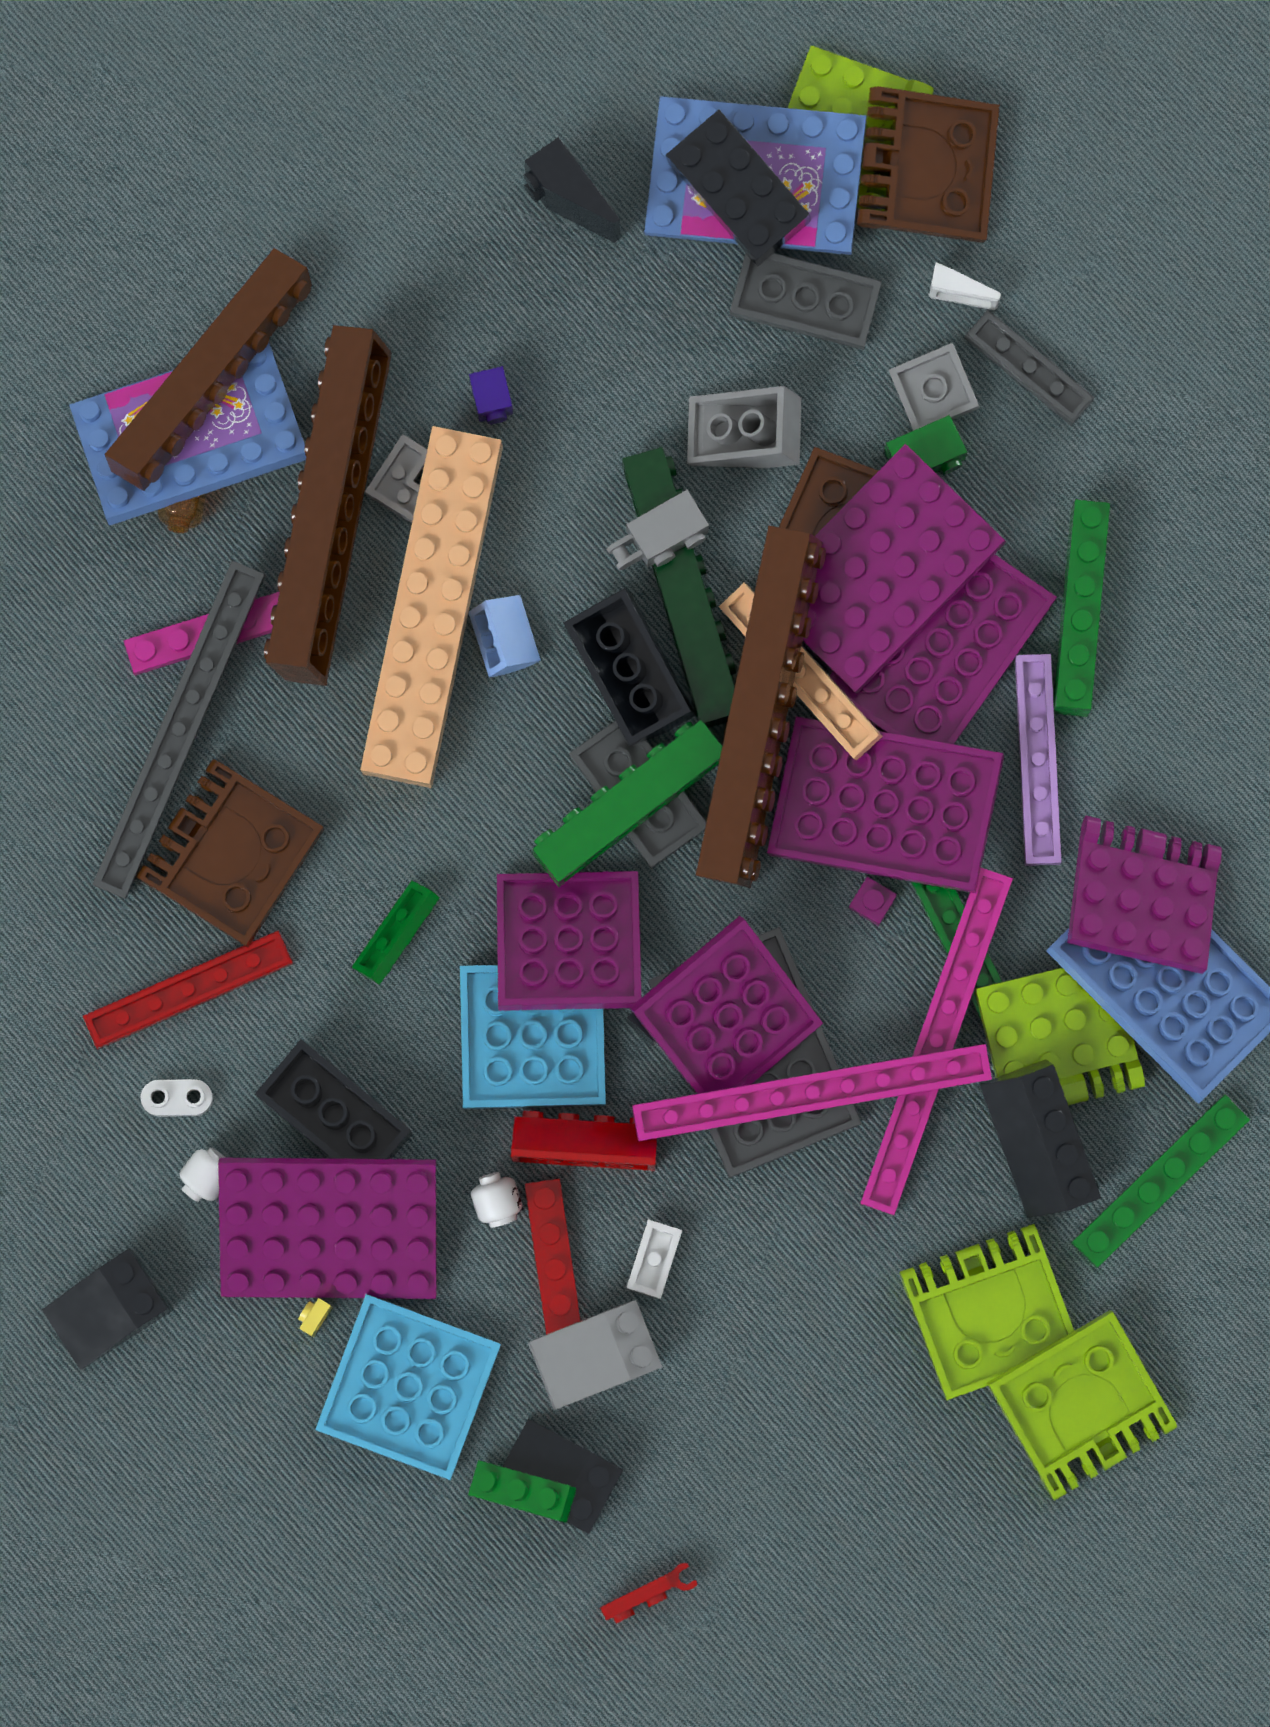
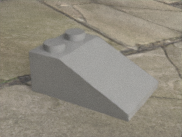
[687,386,801,468]
[528,1300,662,1410]

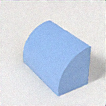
[469,595,541,678]

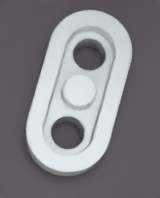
[141,1079,213,1117]

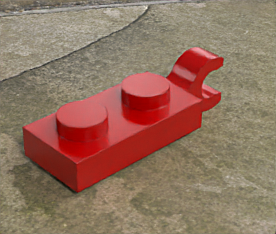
[600,1563,698,1624]

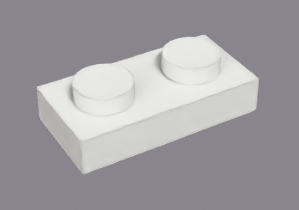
[626,1219,682,1299]

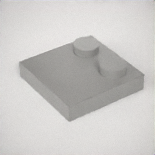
[889,343,980,431]

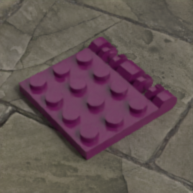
[1067,815,1222,974]

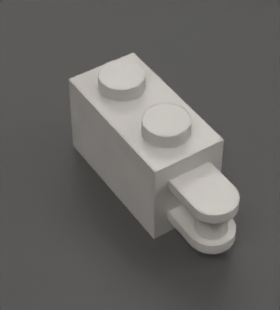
[606,489,709,571]

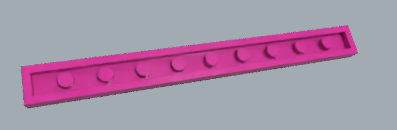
[860,868,1013,1216]
[632,1044,992,1141]

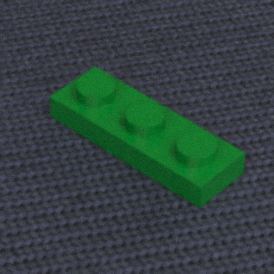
[352,880,440,985]
[468,1460,577,1523]

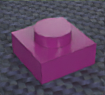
[848,877,897,926]

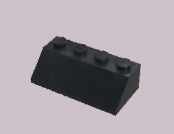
[563,588,697,746]
[979,1059,1101,1218]

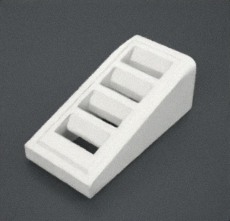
[929,263,1001,310]

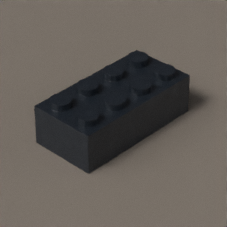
[666,109,811,267]
[255,1039,413,1159]

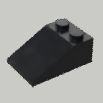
[523,137,620,243]
[42,1249,171,1370]
[503,1419,623,1534]

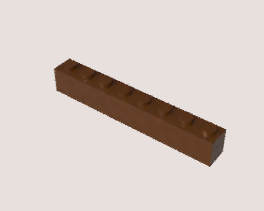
[104,248,312,491]

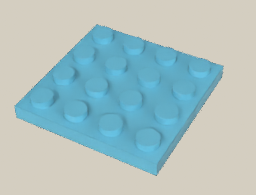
[460,965,606,1109]
[315,1294,501,1480]

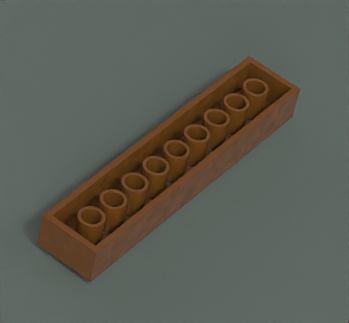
[264,325,392,686]
[696,525,826,888]

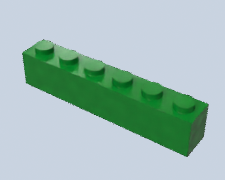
[1053,499,1110,717]
[532,720,722,887]

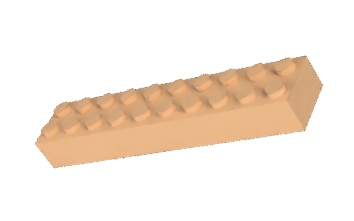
[360,426,503,788]

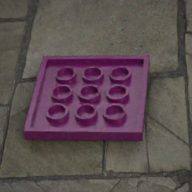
[497,871,641,1011]
[630,916,823,1094]

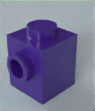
[469,366,513,424]

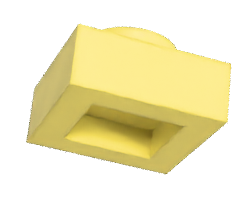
[298,1298,333,1338]

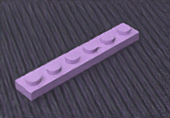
[1015,654,1061,866]

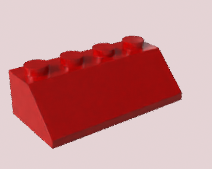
[511,1111,657,1171]

